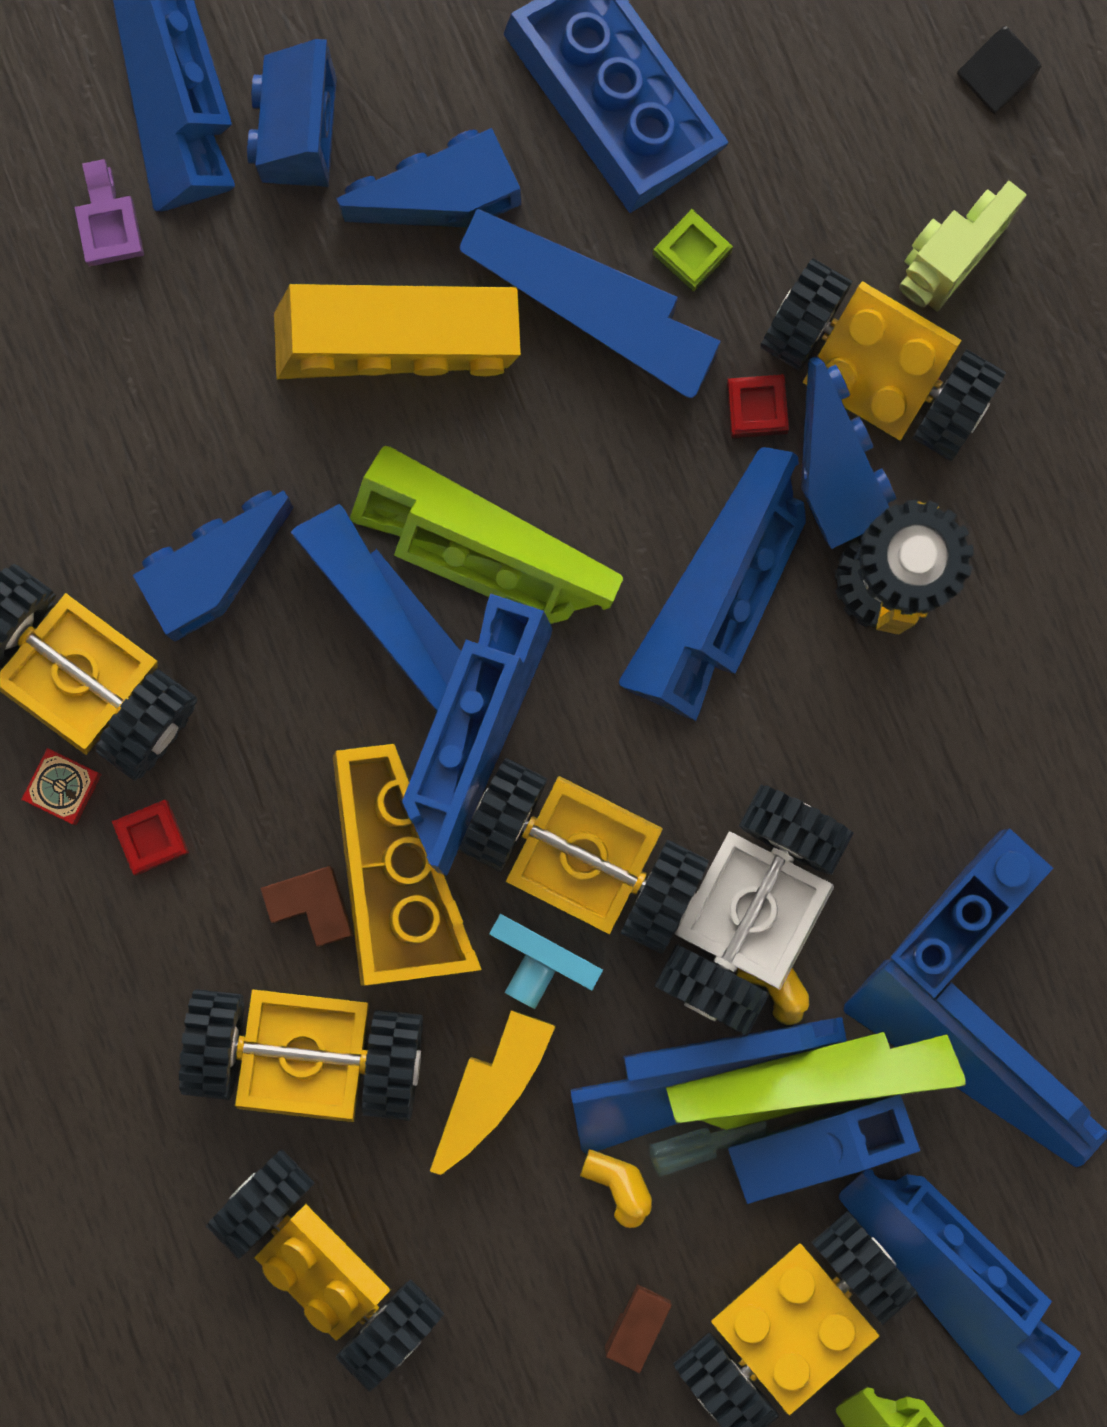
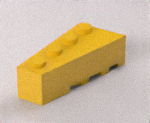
[333,744,482,985]

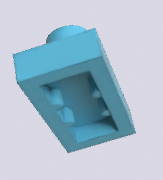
[489,914,603,1009]

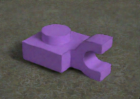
[75,159,144,267]

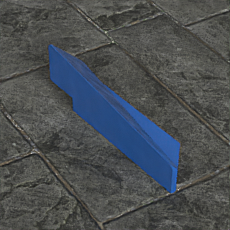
[113,0,235,211]
[460,209,720,398]
[619,447,806,721]
[291,504,461,712]
[402,593,553,875]
[843,959,1107,1167]
[571,1017,847,1154]
[839,1169,1081,1415]

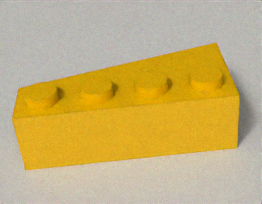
[274,284,521,379]

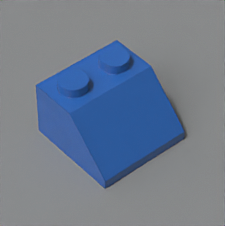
[247,39,337,187]

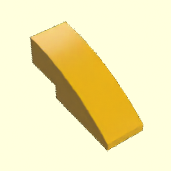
[430,1010,556,1175]

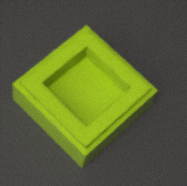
[653,209,733,292]

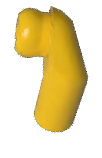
[735,968,809,1025]
[580,1149,652,1228]

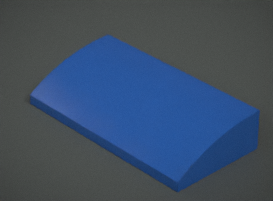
[503,0,729,213]

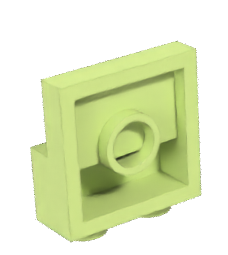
[899,180,1027,312]

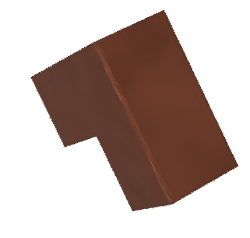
[261,866,354,946]
[605,1284,672,1373]

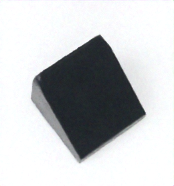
[957,26,1042,114]

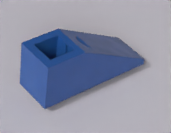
[337,128,521,228]
[801,356,896,549]
[133,490,294,642]
[890,828,1053,998]
[727,1095,920,1204]

